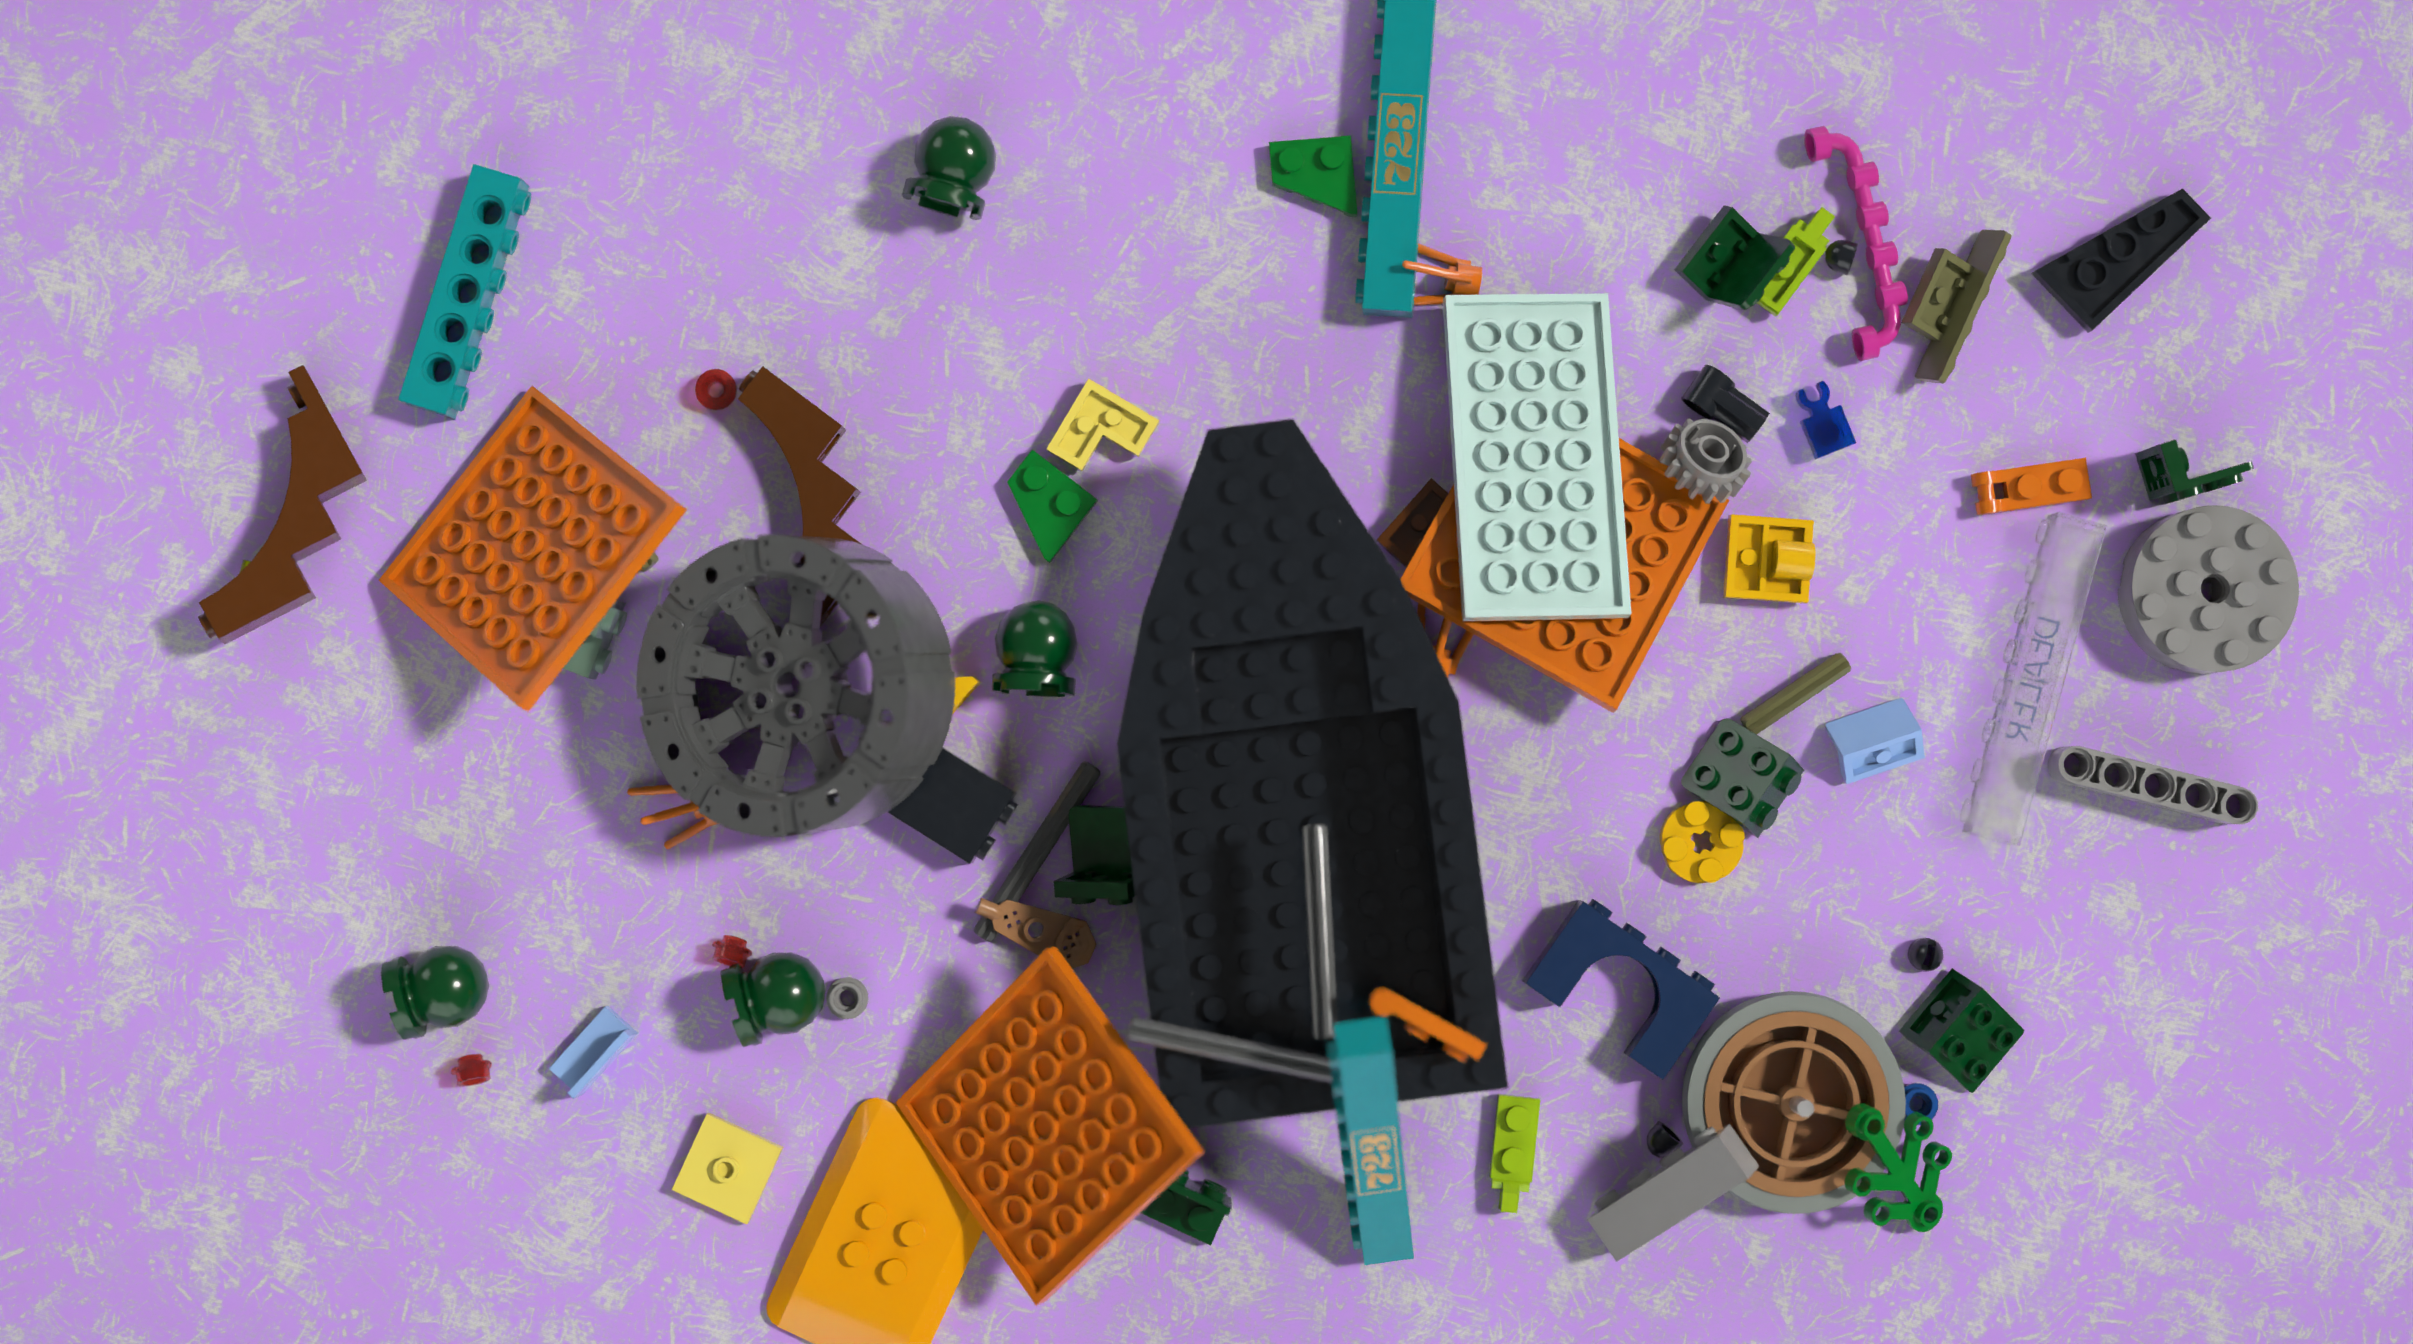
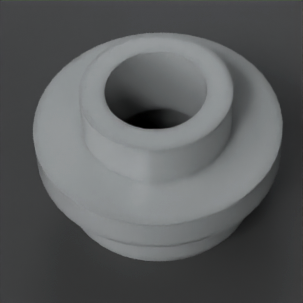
[826,977,868,1019]

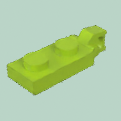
[1757,207,1835,317]
[1489,1094,1541,1213]

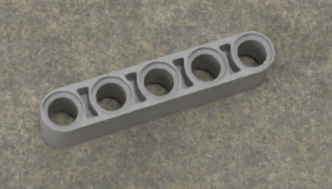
[2048,746,2258,824]

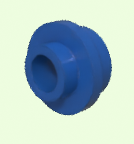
[1904,1083,1938,1125]

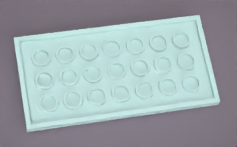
[1443,293,1631,621]

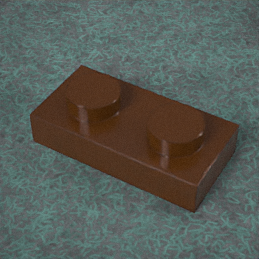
[1376,478,1448,567]

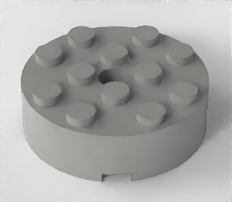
[2118,505,2299,674]

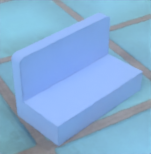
[1826,698,1925,784]
[549,1006,638,1099]

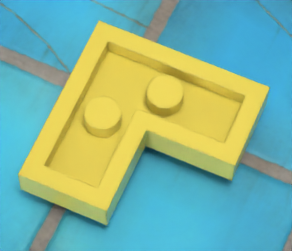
[1046,378,1160,472]

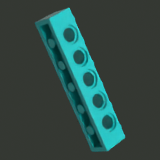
[398,164,531,419]

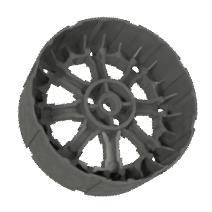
[636,535,955,837]

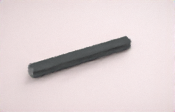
[974,761,1101,942]
[1302,824,1337,1039]
[1127,1017,1337,1083]

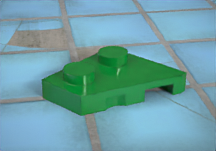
[1269,135,1357,217]
[1007,450,1098,563]

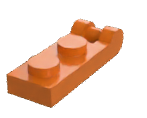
[1971,458,2092,516]
[1369,987,1486,1062]

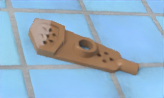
[974,898,1097,969]

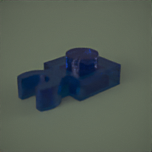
[1796,381,1856,460]

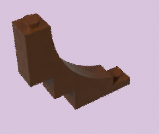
[198,365,367,644]
[738,366,861,627]

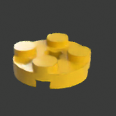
[1659,801,1745,883]

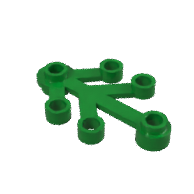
[1844,1103,1952,1232]

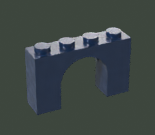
[1522,899,1720,1080]

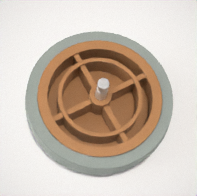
[1682,991,1906,1214]

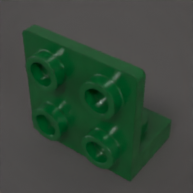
[2135,439,2254,504]
[1899,968,2024,1093]
[1140,1170,1232,1246]

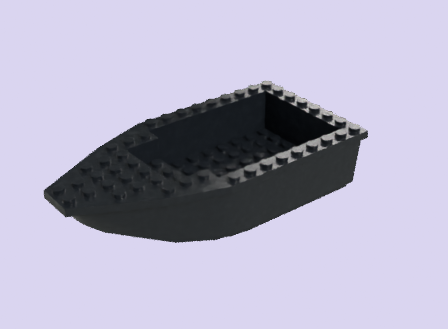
[1117,419,1508,1128]

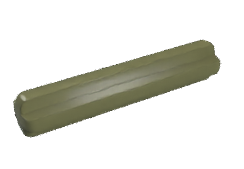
[1740,653,1851,735]

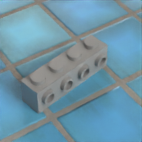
[1587,1124,1759,1262]

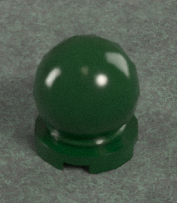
[902,116,996,220]
[992,600,1078,697]
[381,946,489,1040]
[721,952,825,1047]

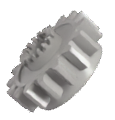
[1659,418,1752,504]

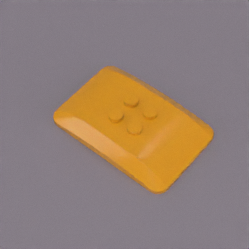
[766,1097,983,1344]

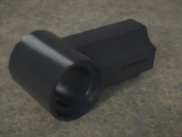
[1681,364,1770,443]

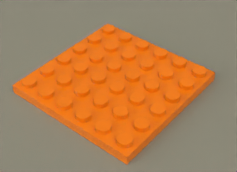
[379,386,687,712]
[1400,438,1729,713]
[895,947,1204,1305]

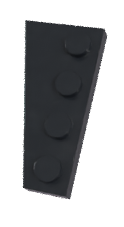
[2031,188,2211,333]

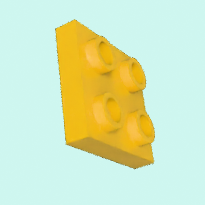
[1723,514,1816,604]

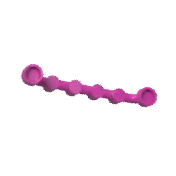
[1804,126,1908,361]

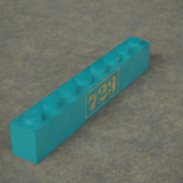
[1355,0,1437,318]
[1327,1017,1414,1265]

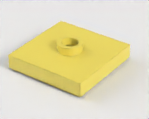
[672,1113,784,1224]

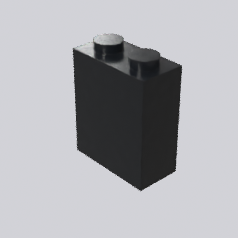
[888,747,1018,864]

